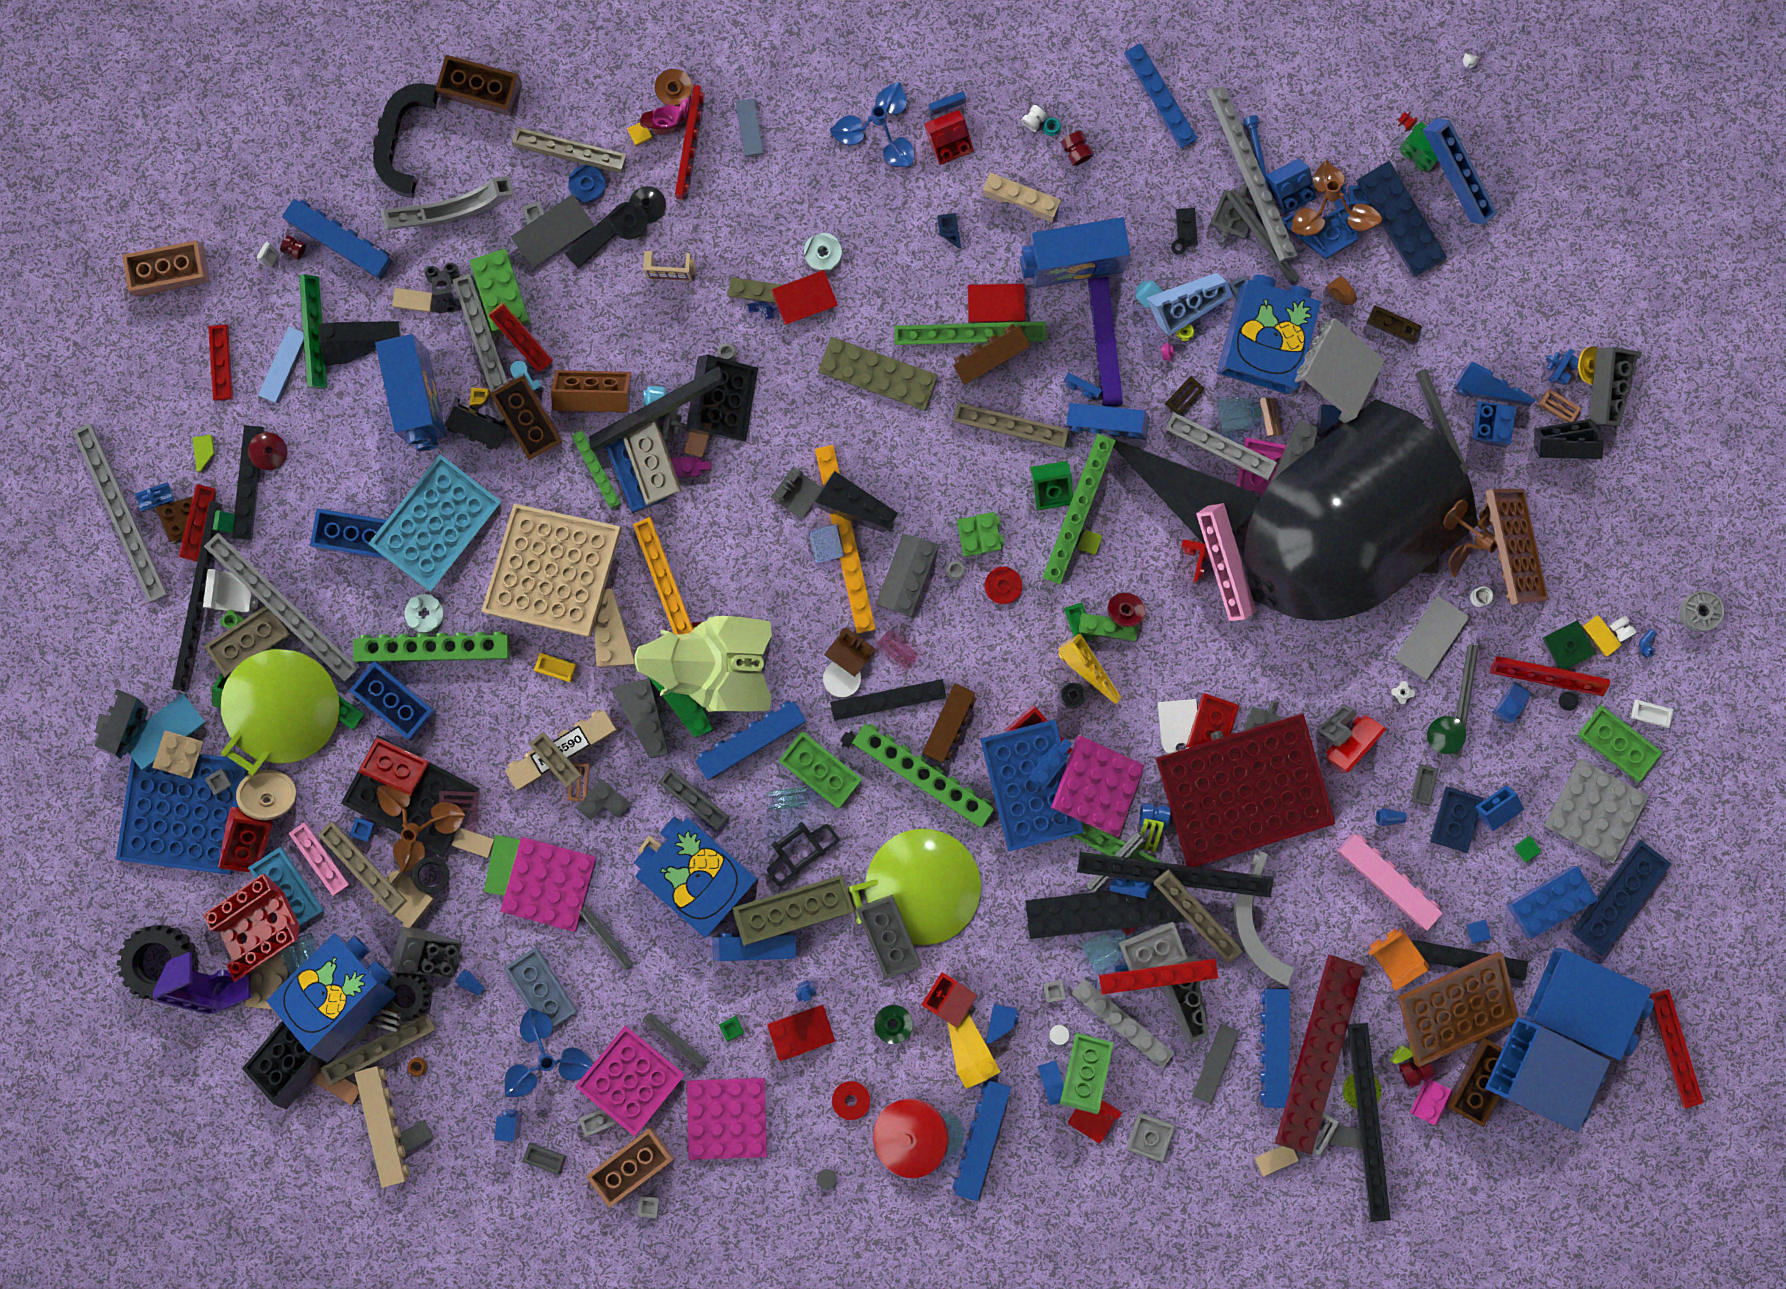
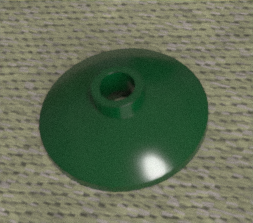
[874,1005,913,1044]

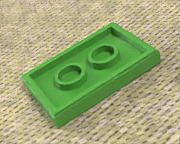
[484,835,520,896]

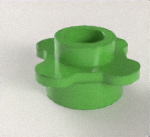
[220,610,243,629]

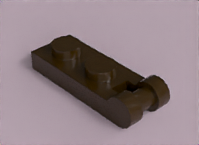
[1366,305,1422,345]

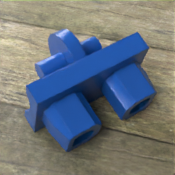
[1545,348,1579,385]
[135,482,175,512]

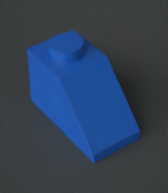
[1492,682,1531,724]
[986,1003,1020,1044]
[1038,1061,1064,1106]

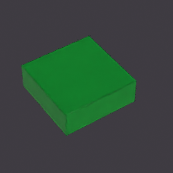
[213,511,235,533]
[1513,835,1541,862]
[719,1016,745,1042]

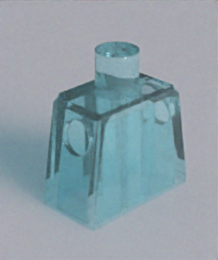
[1216,397,1262,436]
[1079,932,1126,976]
[279,933,316,975]

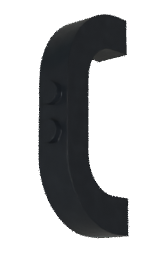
[373,83,438,199]

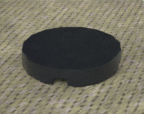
[610,202,648,240]

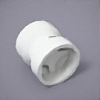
[1021,105,1048,132]
[1470,586,1493,607]
[1609,616,1637,642]

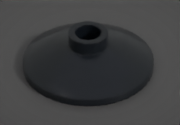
[629,186,666,223]

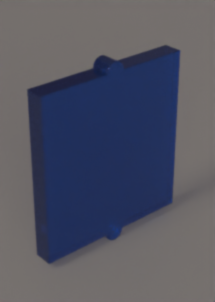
[808,524,845,564]

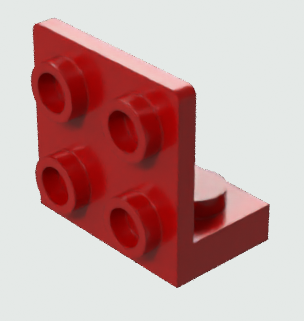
[1180,539,1208,584]
[1067,1099,1122,1144]

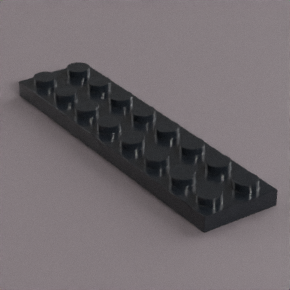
[1025,886,1185,939]

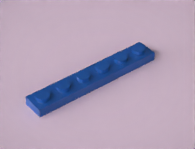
[1124,43,1198,149]

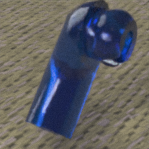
[748,301,774,319]

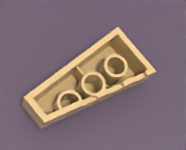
[594,588,636,668]

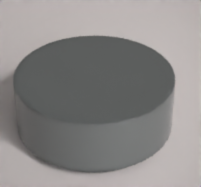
[817,1169,836,1189]

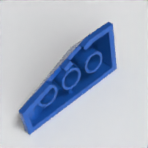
[1453,361,1536,406]

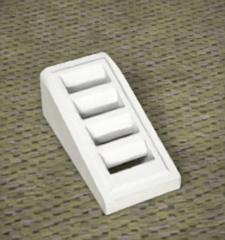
[257,241,279,268]

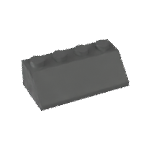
[875,534,938,618]

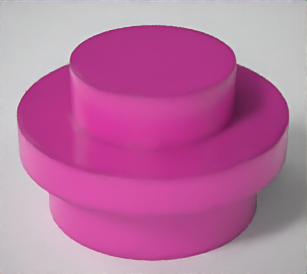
[1161,342,1175,361]

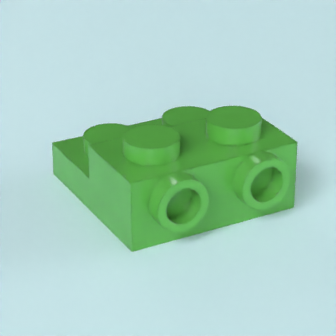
[957,512,1004,557]

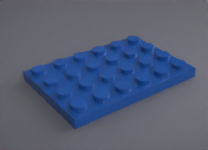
[980,719,1083,852]

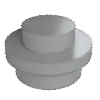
[717,343,736,361]
[946,561,965,580]

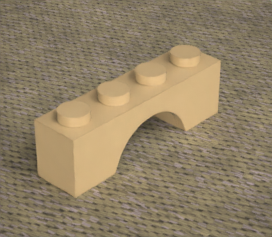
[983,172,1061,223]

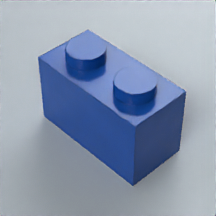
[1475,785,1524,831]
[494,1109,522,1142]

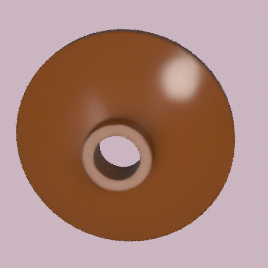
[654,68,692,106]

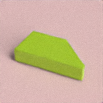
[192,434,215,473]

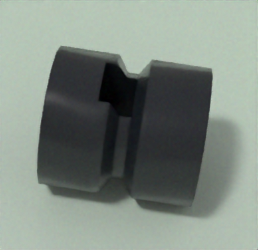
[1060,682,1086,709]

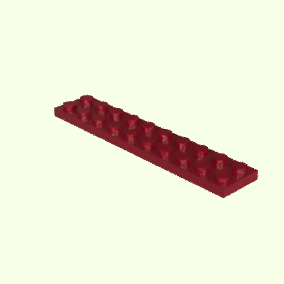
[1275,954,1365,1155]

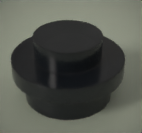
[1558,692,1578,711]
[840,730,856,749]

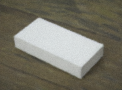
[1630,700,1674,728]

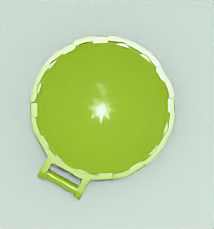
[220,649,340,776]
[848,829,981,945]

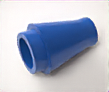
[1376,808,1406,827]
[455,969,485,996]

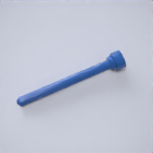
[1243,115,1271,193]

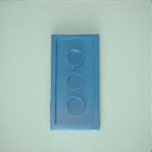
[128,693,207,771]
[248,846,324,927]

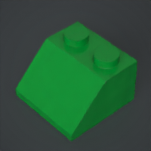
[1030,461,1073,511]

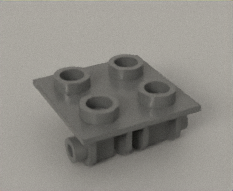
[771,467,822,519]

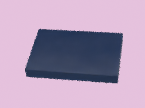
[1429,786,1483,853]

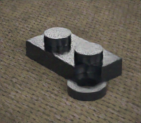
[1171,208,1198,255]

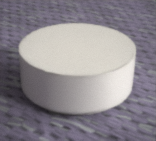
[1049,1025,1069,1045]

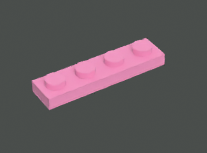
[288,822,350,896]

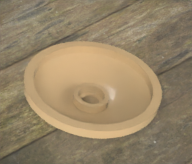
[236,770,296,820]

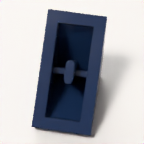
[1317,404,1342,436]

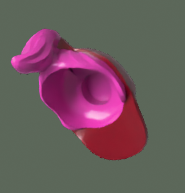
[640,98,689,136]

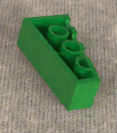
[649,677,714,738]

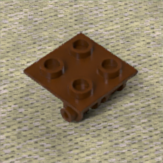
[155,496,193,544]
[824,627,876,677]

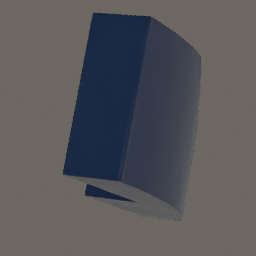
[937,213,961,248]

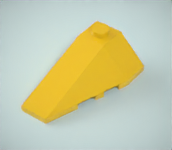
[1058,634,1122,704]
[947,1012,1001,1089]

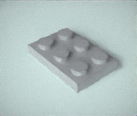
[1119,922,1187,970]

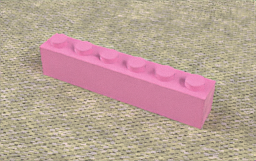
[1196,503,1256,621]
[1337,834,1443,931]

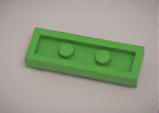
[1079,613,1138,642]

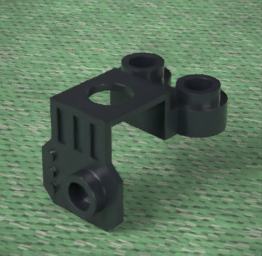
[425,263,462,314]

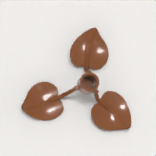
[1291,160,1382,236]
[1444,500,1498,578]
[377,785,465,873]

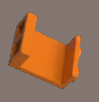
[1368,928,1429,991]

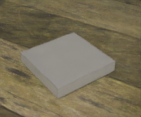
[1126,1112,1176,1163]

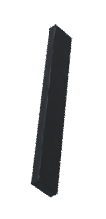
[589,366,725,453]

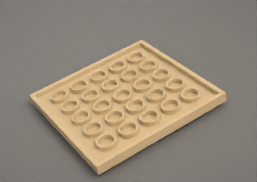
[481,504,622,638]

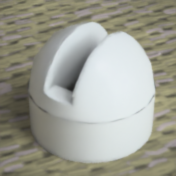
[1463,53,1480,68]

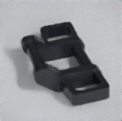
[767,821,840,886]

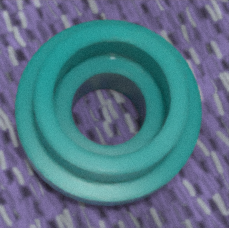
[1042,117,1061,136]

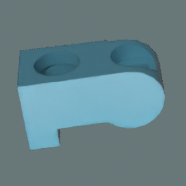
[510,361,543,393]

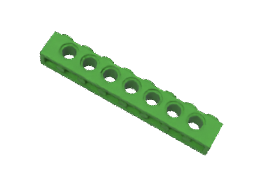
[1042,434,1116,584]
[353,632,510,663]
[852,723,994,828]

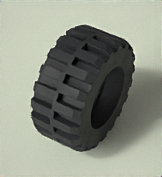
[117,925,198,1000]

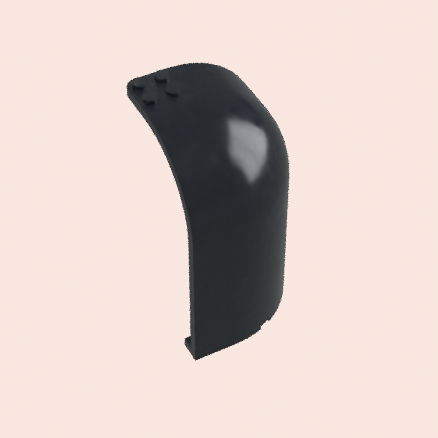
[1244,399,1478,621]

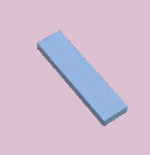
[258,326,304,403]

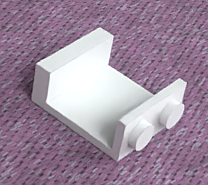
[203,569,258,613]

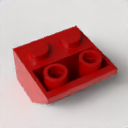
[924,110,974,165]
[921,972,978,1029]

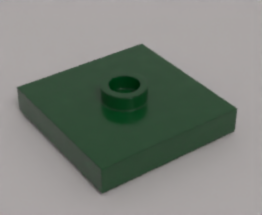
[1542,620,1595,670]

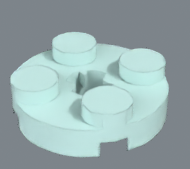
[804,233,842,271]
[405,594,444,633]

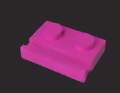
[1410,1080,1454,1126]

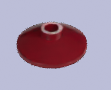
[248,432,287,470]
[1107,593,1145,627]

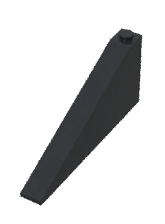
[1111,437,1261,544]

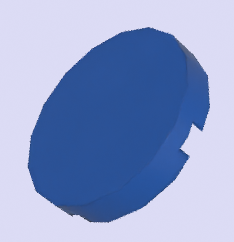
[568,165,606,203]

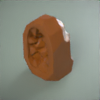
[1325,276,1358,305]

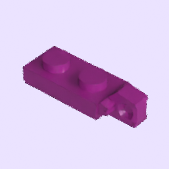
[671,457,712,478]

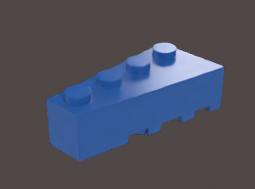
[1066,403,1150,440]
[712,932,796,961]

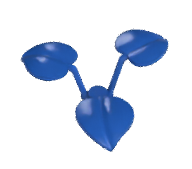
[830,82,914,167]
[504,1008,593,1097]

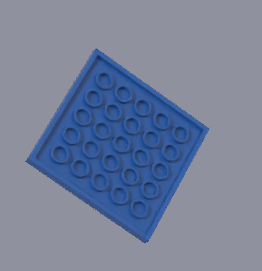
[116,754,249,875]

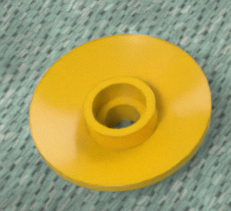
[1578,346,1598,384]

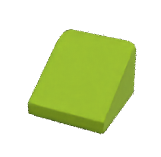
[1077,529,1102,555]

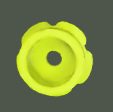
[1176,323,1195,341]

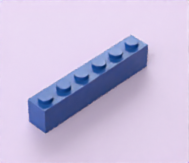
[1423,118,1498,225]
[282,198,393,280]
[695,700,807,781]
[1259,988,1290,1108]
[952,1079,1011,1201]

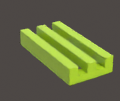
[1137,819,1164,852]

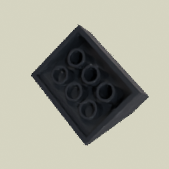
[685,354,758,442]
[242,1021,327,1109]

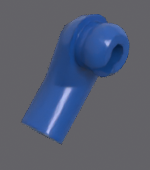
[1639,629,1657,658]

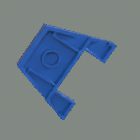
[1282,185,1359,260]

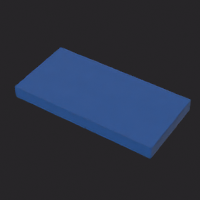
[606,438,668,513]

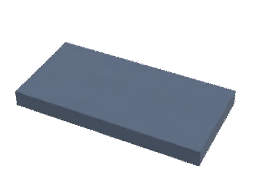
[503,946,578,1028]

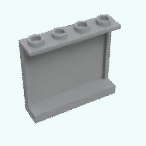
[1295,318,1385,423]

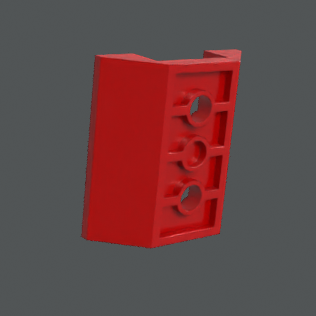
[203,874,300,982]

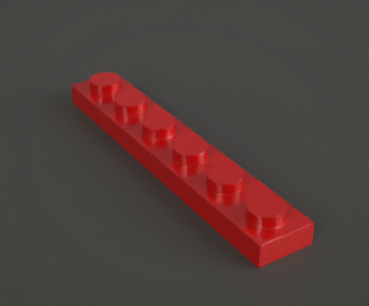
[675,85,705,200]
[1490,656,1610,696]
[1099,958,1219,995]
[1649,989,1704,1108]

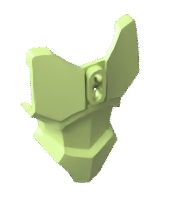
[634,616,772,712]

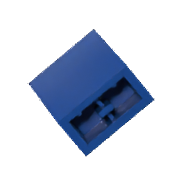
[1266,158,1317,215]
[1472,401,1516,448]

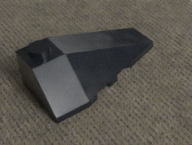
[319,321,400,366]

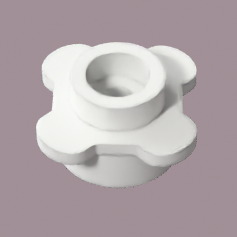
[1391,681,1415,704]

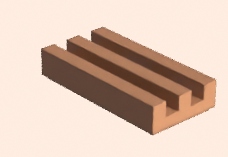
[1538,389,1582,423]
[1260,397,1283,436]
[567,762,590,802]

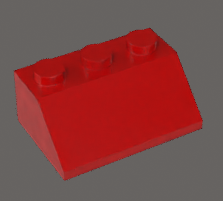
[1324,715,1387,774]

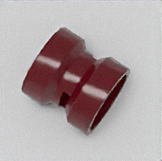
[280,235,307,260]

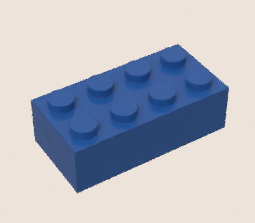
[310,508,389,561]
[349,661,437,741]
[1506,866,1598,939]

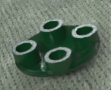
[1427,716,1466,754]

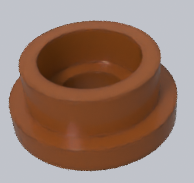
[407,1057,427,1077]

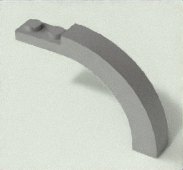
[381,176,514,230]
[1234,851,1294,986]

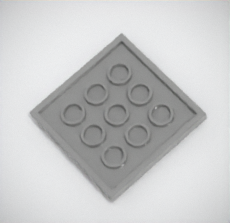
[1544,759,1649,864]

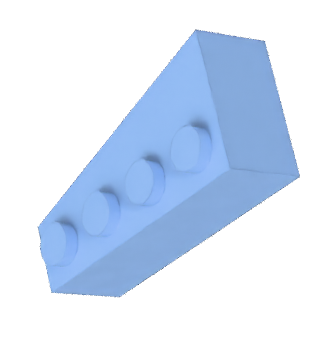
[1147,273,1233,336]

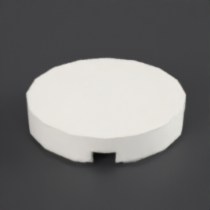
[823,662,861,697]

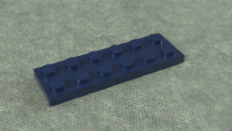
[1356,160,1447,278]
[1570,840,1672,956]

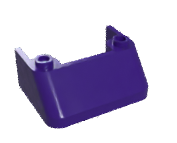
[153,952,251,1014]

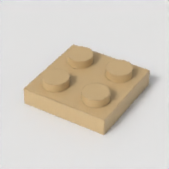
[152,730,203,779]

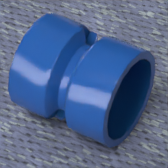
[1139,803,1170,831]

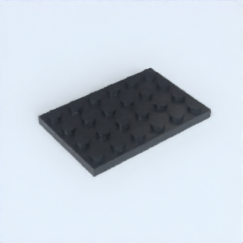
[341,735,480,857]

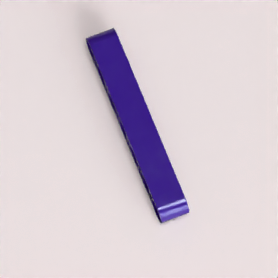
[1088,277,1123,406]

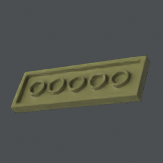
[818,337,938,411]
[732,875,854,946]

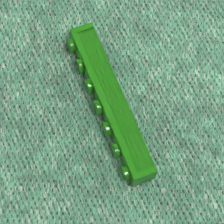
[572,430,622,510]

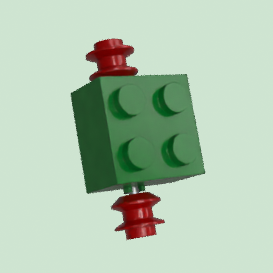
[1397,111,1438,173]

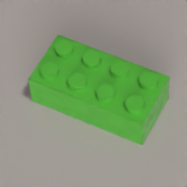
[469,249,532,336]

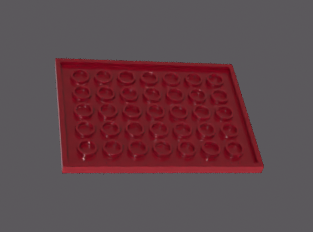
[1154,713,1335,867]

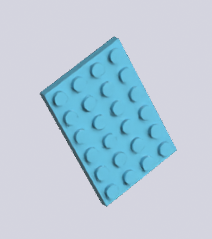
[368,454,501,592]

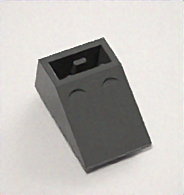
[391,927,462,978]

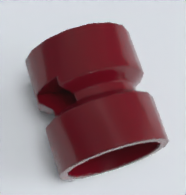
[1061,130,1094,166]
[1399,1059,1435,1089]

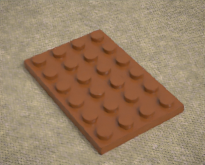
[1485,489,1549,605]
[1397,951,1519,1067]

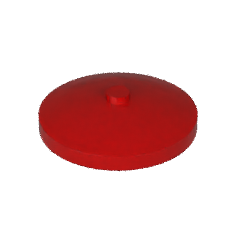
[873,1098,949,1178]

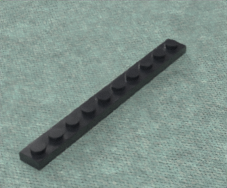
[172,501,224,692]
[1077,852,1274,898]
[1347,1022,1391,1222]

